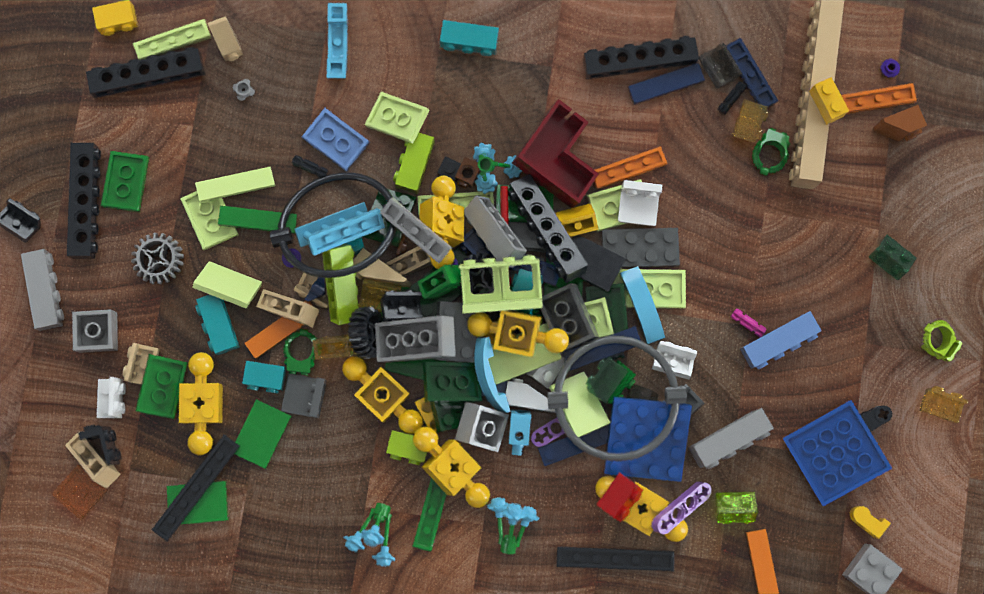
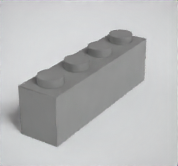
[464,195,527,268]
[21,249,64,331]

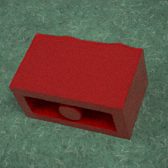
[596,472,644,522]

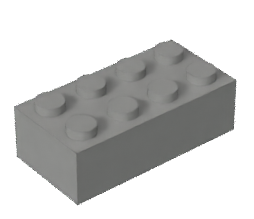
[375,316,455,363]
[688,408,774,469]

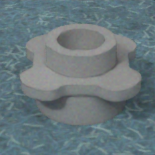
[233,79,255,101]

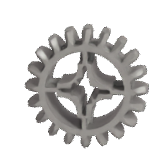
[131,233,184,284]

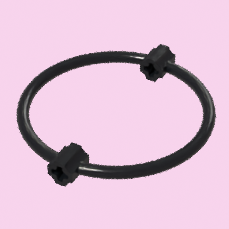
[270,172,403,278]

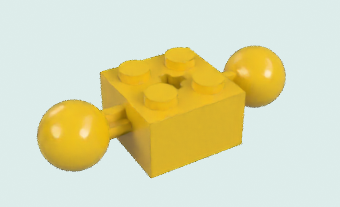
[419,176,464,269]
[467,310,569,357]
[179,352,223,455]
[342,356,423,434]
[413,427,490,508]
[595,476,688,542]

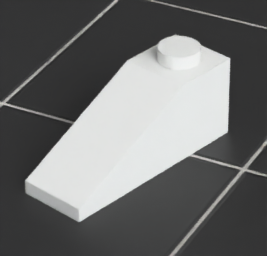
[506,378,556,413]

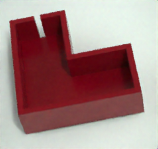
[512,99,599,208]

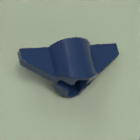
[305,277,326,302]

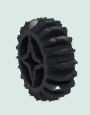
[457,252,496,296]
[347,306,383,359]

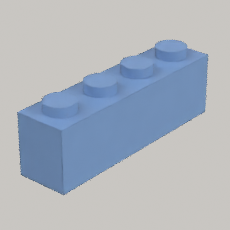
[740,311,822,370]

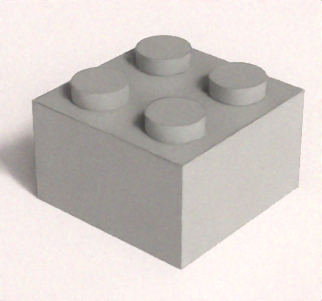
[72,310,118,353]
[455,402,509,452]
[842,544,903,594]

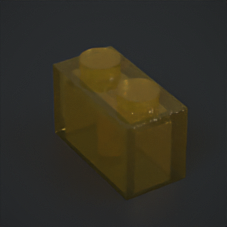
[732,99,769,143]
[312,334,356,360]

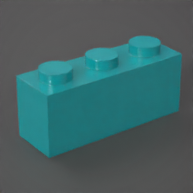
[440,20,499,56]
[195,294,240,355]

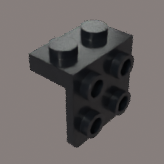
[78,424,121,465]

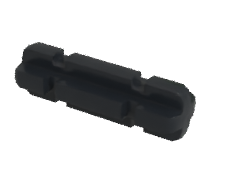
[718,81,746,115]
[292,155,328,178]

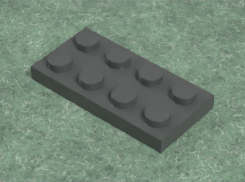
[602,228,680,268]

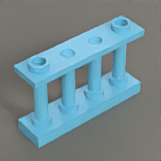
[294,202,385,255]

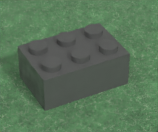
[541,283,599,353]
[434,301,477,362]

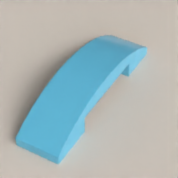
[327,3,348,79]
[620,266,665,344]
[474,337,511,413]

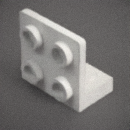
[618,180,662,226]
[97,377,126,418]

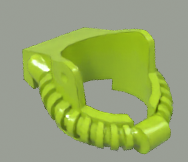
[921,320,963,362]

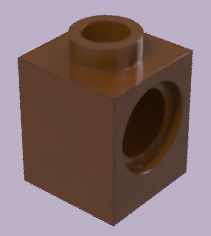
[455,157,481,189]

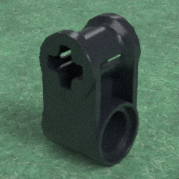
[860,405,893,432]

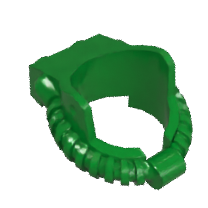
[752,128,790,176]
[283,328,320,376]

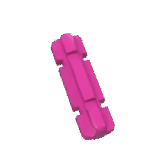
[731,309,766,337]

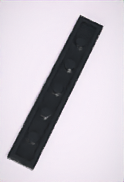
[151,434,240,542]
[556,547,674,571]

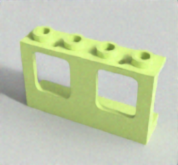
[459,255,543,313]

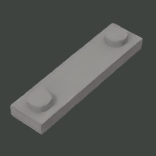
[380,198,452,263]

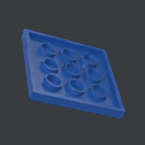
[604,397,692,482]
[783,400,892,506]

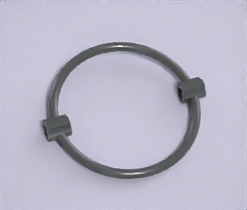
[548,336,687,461]

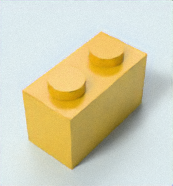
[92,0,138,36]
[809,77,849,125]
[555,203,599,237]

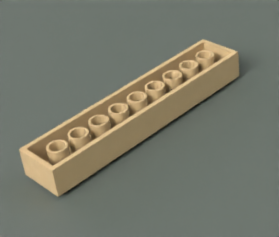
[789,0,844,190]

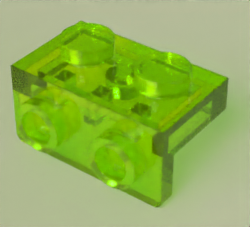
[715,492,758,524]

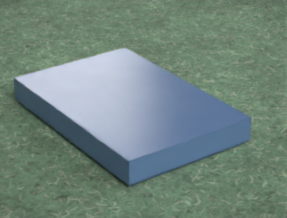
[302,108,370,172]

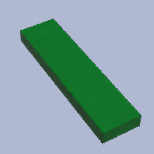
[218,205,297,234]
[412,478,447,552]

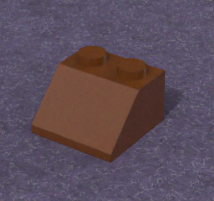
[873,105,927,142]

